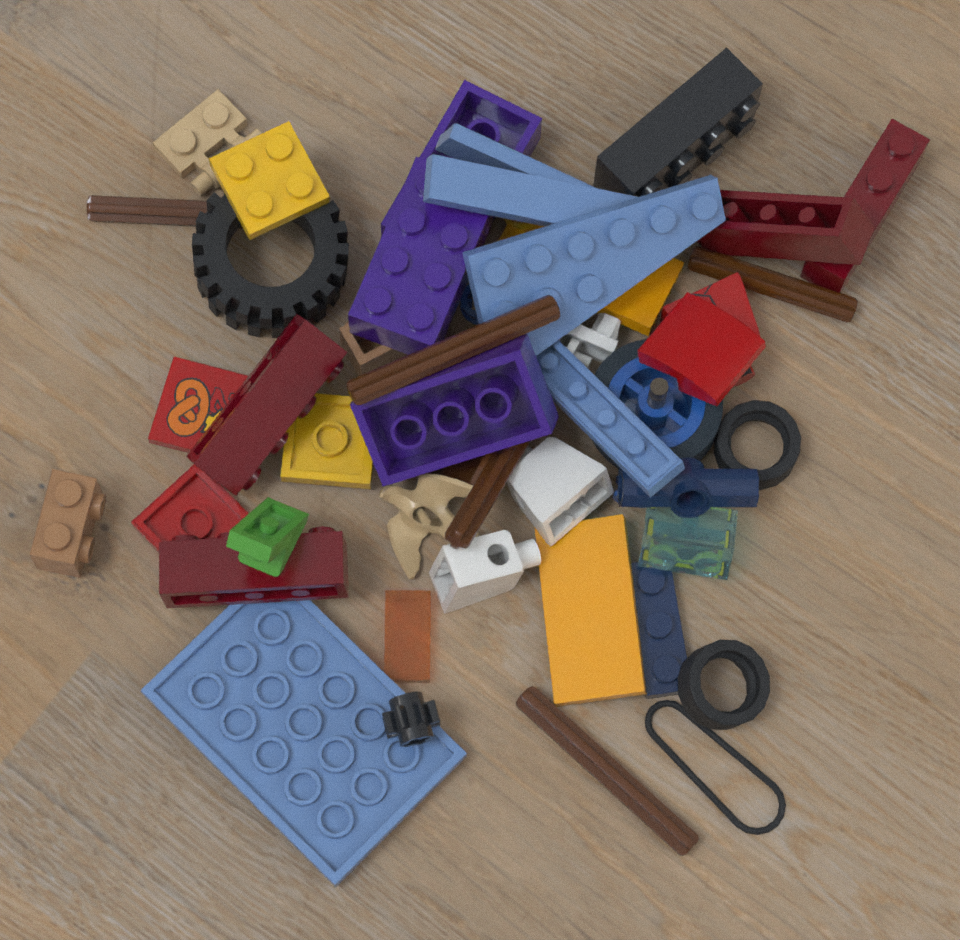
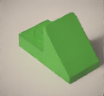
[226,497,309,577]

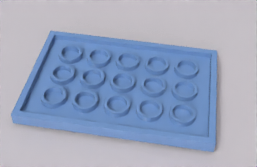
[140,600,467,888]

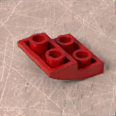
[638,292,766,407]

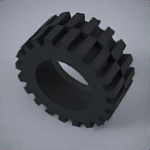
[192,192,349,338]

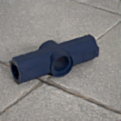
[617,457,759,518]

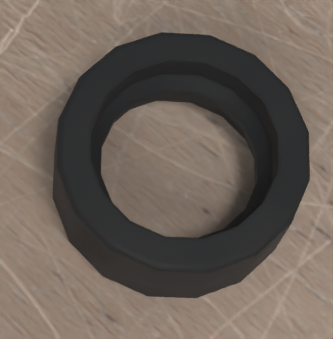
[714,400,801,490]
[677,639,770,730]

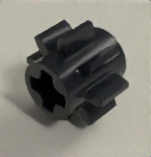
[382,692,440,747]

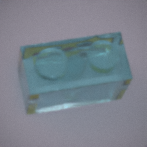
[638,507,738,580]

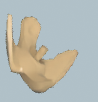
[379,473,479,579]

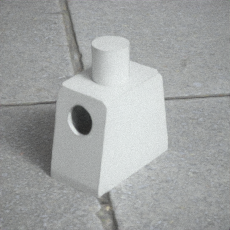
[507,437,614,546]
[429,530,541,614]

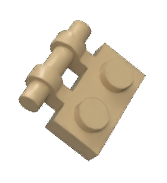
[152,89,262,196]

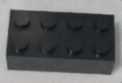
[593,47,763,197]

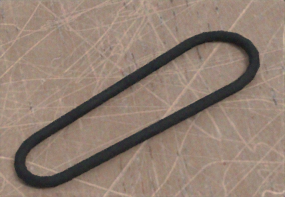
[645,700,786,835]

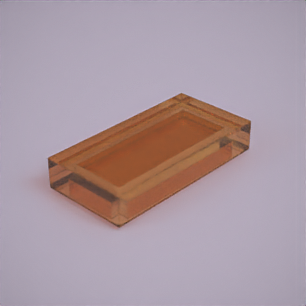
[384,590,431,683]

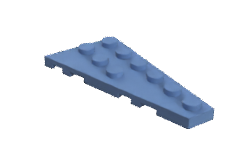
[462,175,726,356]

